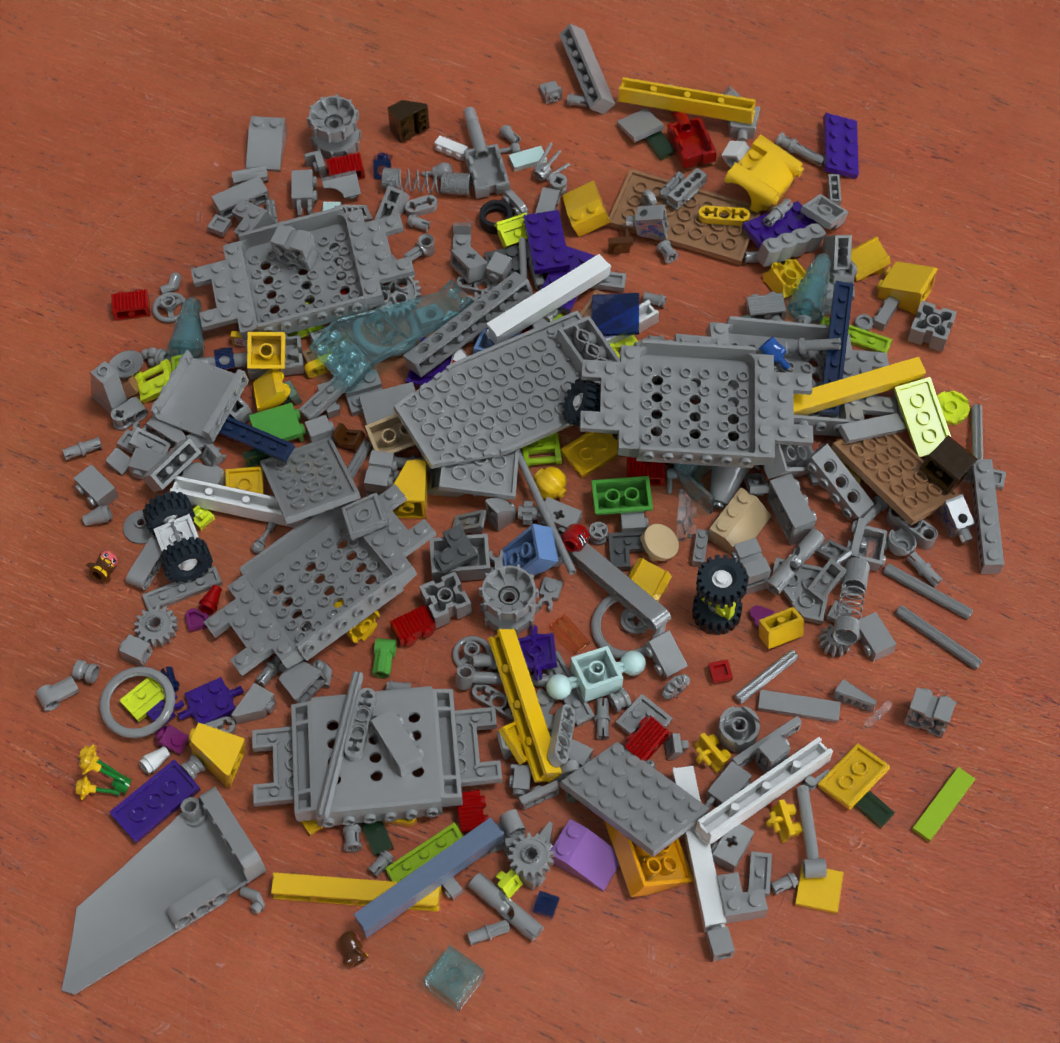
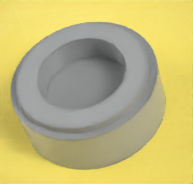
[641,189,657,206]
[854,314,873,331]

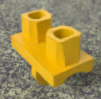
[694,732,731,773]
[766,799,802,843]

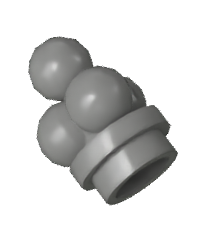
[141,347,170,367]

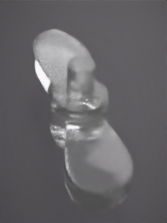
[863,701,892,728]

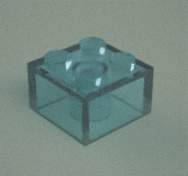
[424,945,485,1011]

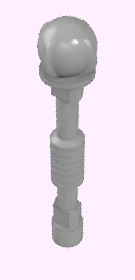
[251,522,277,554]

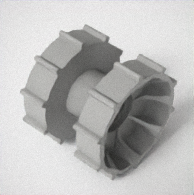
[307,94,362,159]
[479,564,539,637]

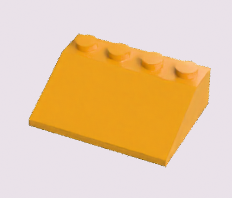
[604,820,694,897]

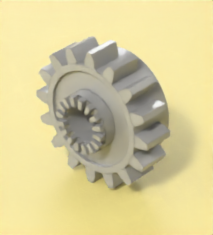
[134,605,179,648]
[508,832,555,880]

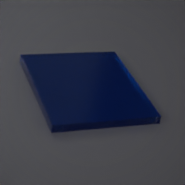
[592,293,639,336]

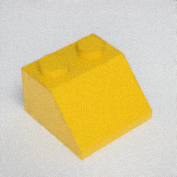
[247,332,286,369]

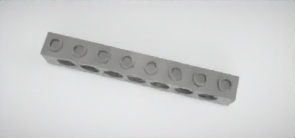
[403,272,533,377]

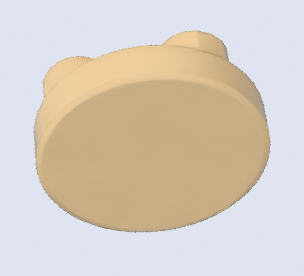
[640,524,679,561]

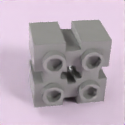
[270,224,319,271]
[907,300,957,352]
[364,450,399,497]
[731,537,771,595]
[419,571,472,628]
[903,687,956,738]

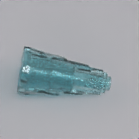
[787,253,832,323]
[167,297,205,359]

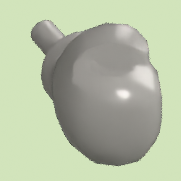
[422,162,453,179]

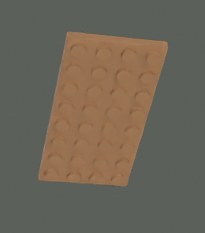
[607,169,762,265]

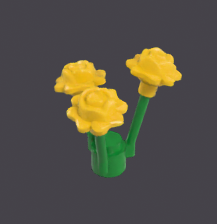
[75,744,132,800]

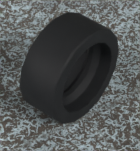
[479,200,513,234]

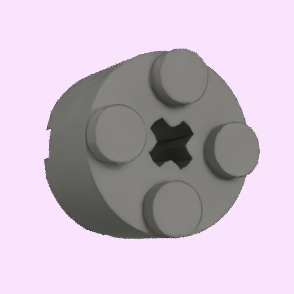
[717,706,760,754]

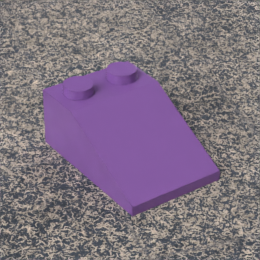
[551,819,620,892]

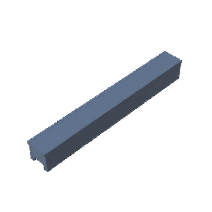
[354,817,504,938]

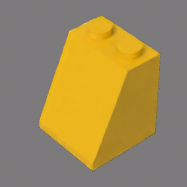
[877,261,938,315]
[392,459,428,519]
[189,722,245,789]

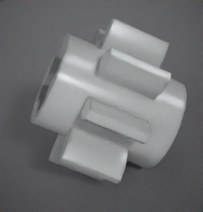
[518,501,538,525]

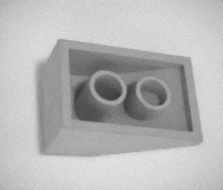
[246,116,288,172]

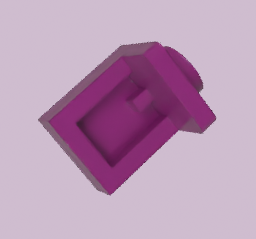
[154,725,189,755]

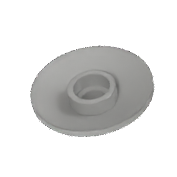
[109,350,144,379]
[123,510,154,544]

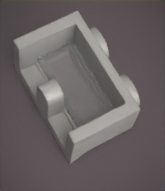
[857,525,888,571]

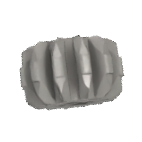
[818,624,852,658]

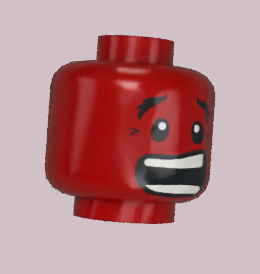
[561,523,590,552]

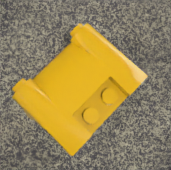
[724,134,804,213]

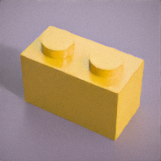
[759,607,804,649]

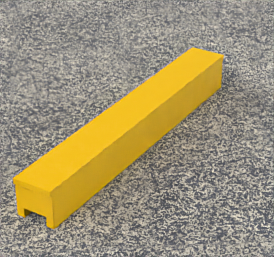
[618,77,756,124]
[793,357,926,415]
[488,628,562,783]
[271,872,442,912]

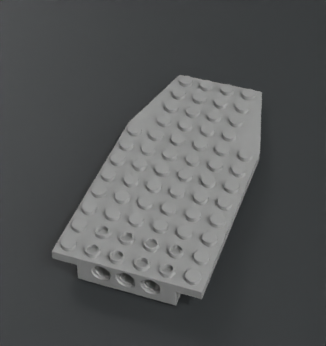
[394,310,620,469]

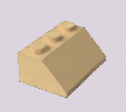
[365,414,416,454]
[708,488,771,553]

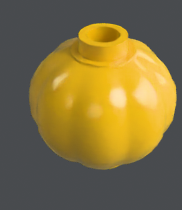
[533,467,567,500]

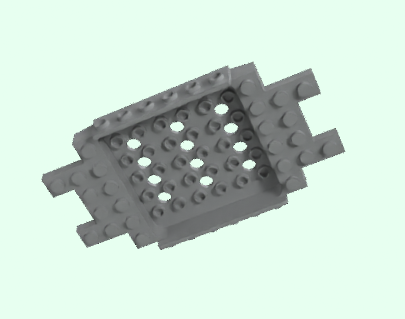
[191,206,415,341]
[674,316,898,437]
[580,338,813,468]
[204,484,437,676]
[252,686,502,828]

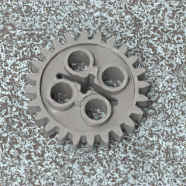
[369,275,421,321]

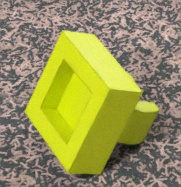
[193,505,215,531]
[495,869,523,898]

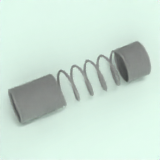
[382,167,471,196]
[832,557,870,645]

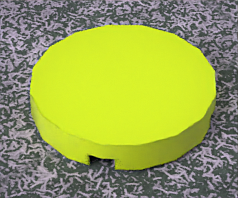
[937,391,970,425]

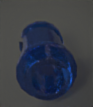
[161,666,180,692]

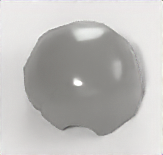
[887,528,917,556]

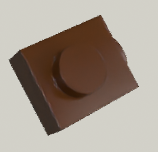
[608,229,633,255]
[332,423,365,450]

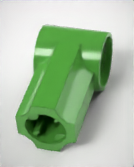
[372,638,397,679]

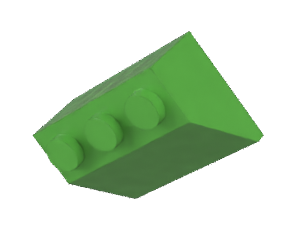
[591,476,653,515]

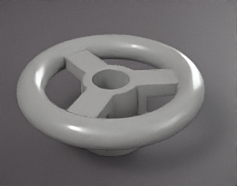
[152,292,188,323]
[452,636,491,671]

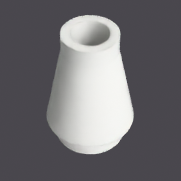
[139,746,170,774]

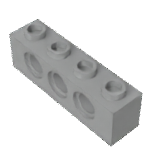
[804,444,874,521]

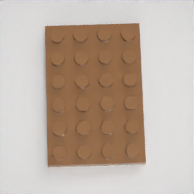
[831,434,960,526]

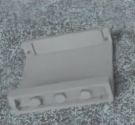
[150,350,249,442]

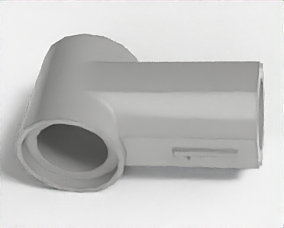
[36,676,80,711]

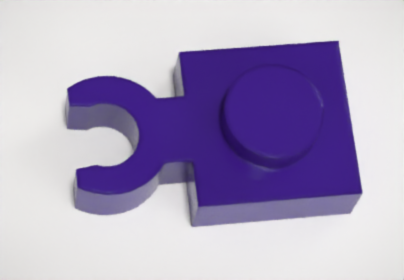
[146,694,184,728]

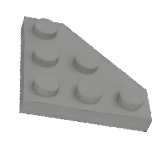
[772,557,828,625]

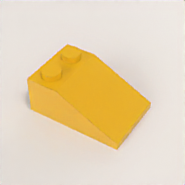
[562,180,611,237]

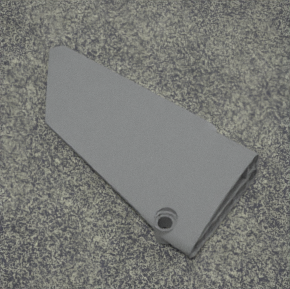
[61,787,267,995]

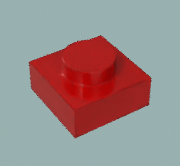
[708,659,733,684]

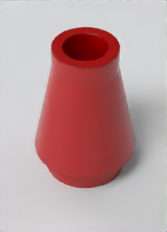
[199,585,222,615]

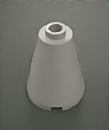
[709,466,749,509]

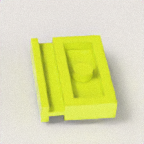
[494,213,528,248]
[119,677,165,722]

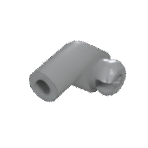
[160,272,182,294]
[240,886,265,914]

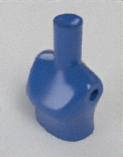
[759,336,790,370]

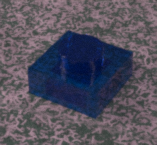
[533,891,560,919]

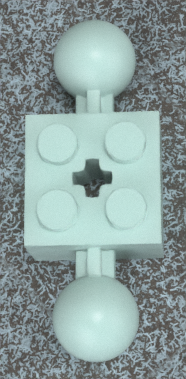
[546,646,646,702]

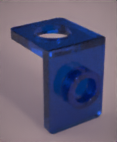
[373,153,392,179]
[214,347,235,369]

